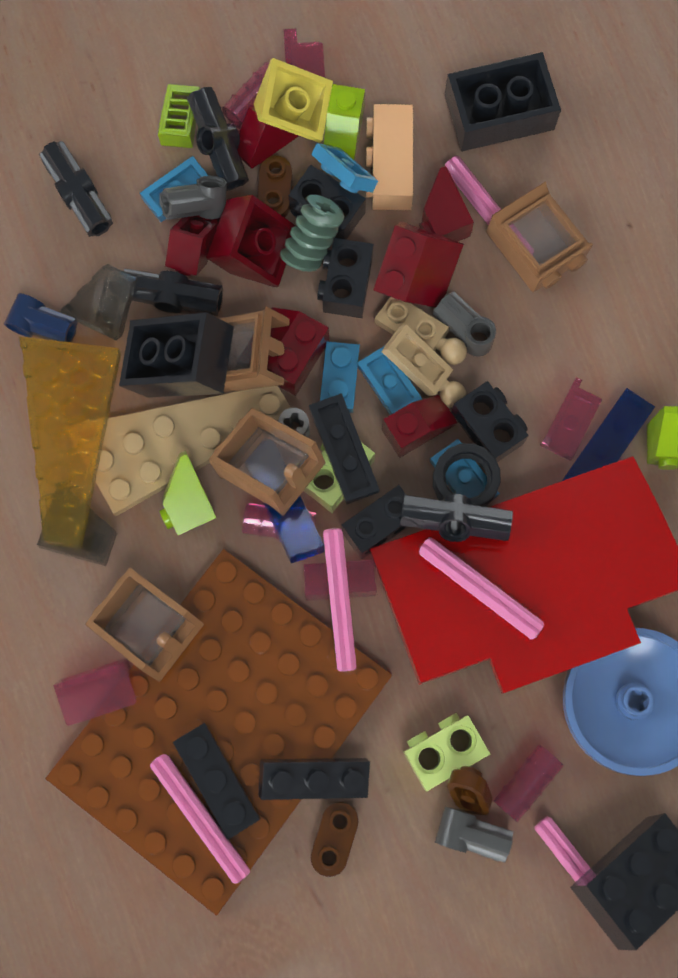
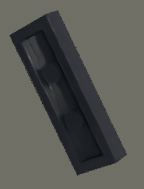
[309,393,380,505]
[173,723,261,840]
[258,758,370,800]

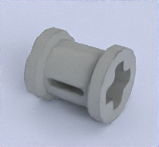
[278,408,310,437]

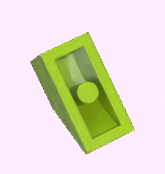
[323,84,365,160]
[647,406,678,470]
[159,451,216,535]

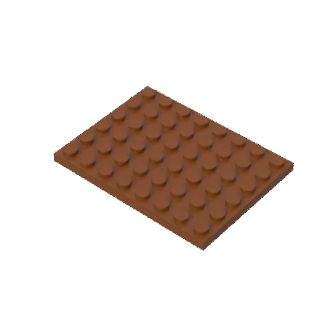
[45,549,392,916]

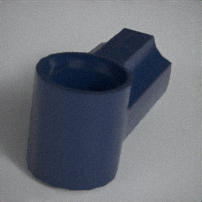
[4,293,78,347]

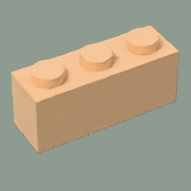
[366,104,413,210]

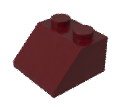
[206,195,295,287]
[373,221,464,307]
[238,307,330,396]

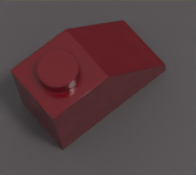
[419,166,474,242]
[165,215,220,276]
[382,395,458,458]

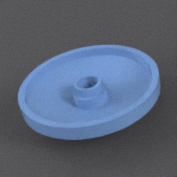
[563,628,678,776]

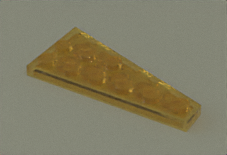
[19,336,121,549]

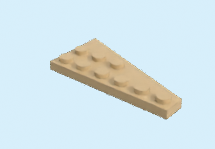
[65,386,291,516]

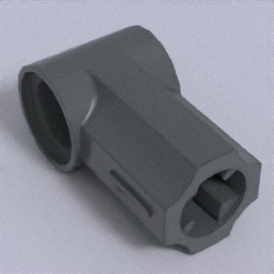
[160,176,227,220]
[433,291,496,357]
[435,806,514,863]

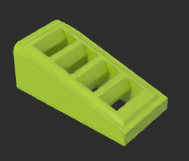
[158,84,200,148]

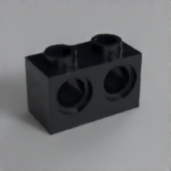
[288,165,366,240]
[317,238,374,318]
[451,381,529,462]
[341,485,408,560]

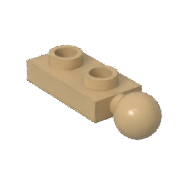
[374,297,467,365]
[381,324,466,408]

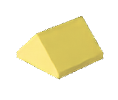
[253,58,333,143]

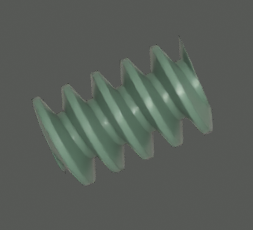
[280,195,344,272]

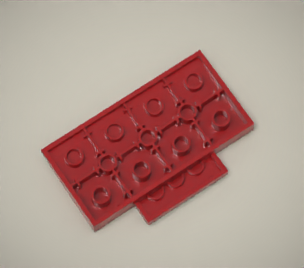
[370,456,678,694]

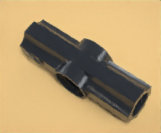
[187,87,249,191]
[39,141,114,237]
[118,268,223,316]
[400,494,513,542]

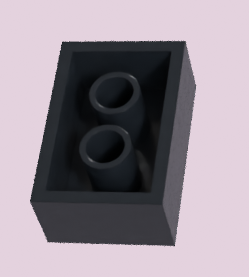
[444,52,561,152]
[119,312,234,398]
[570,813,678,950]

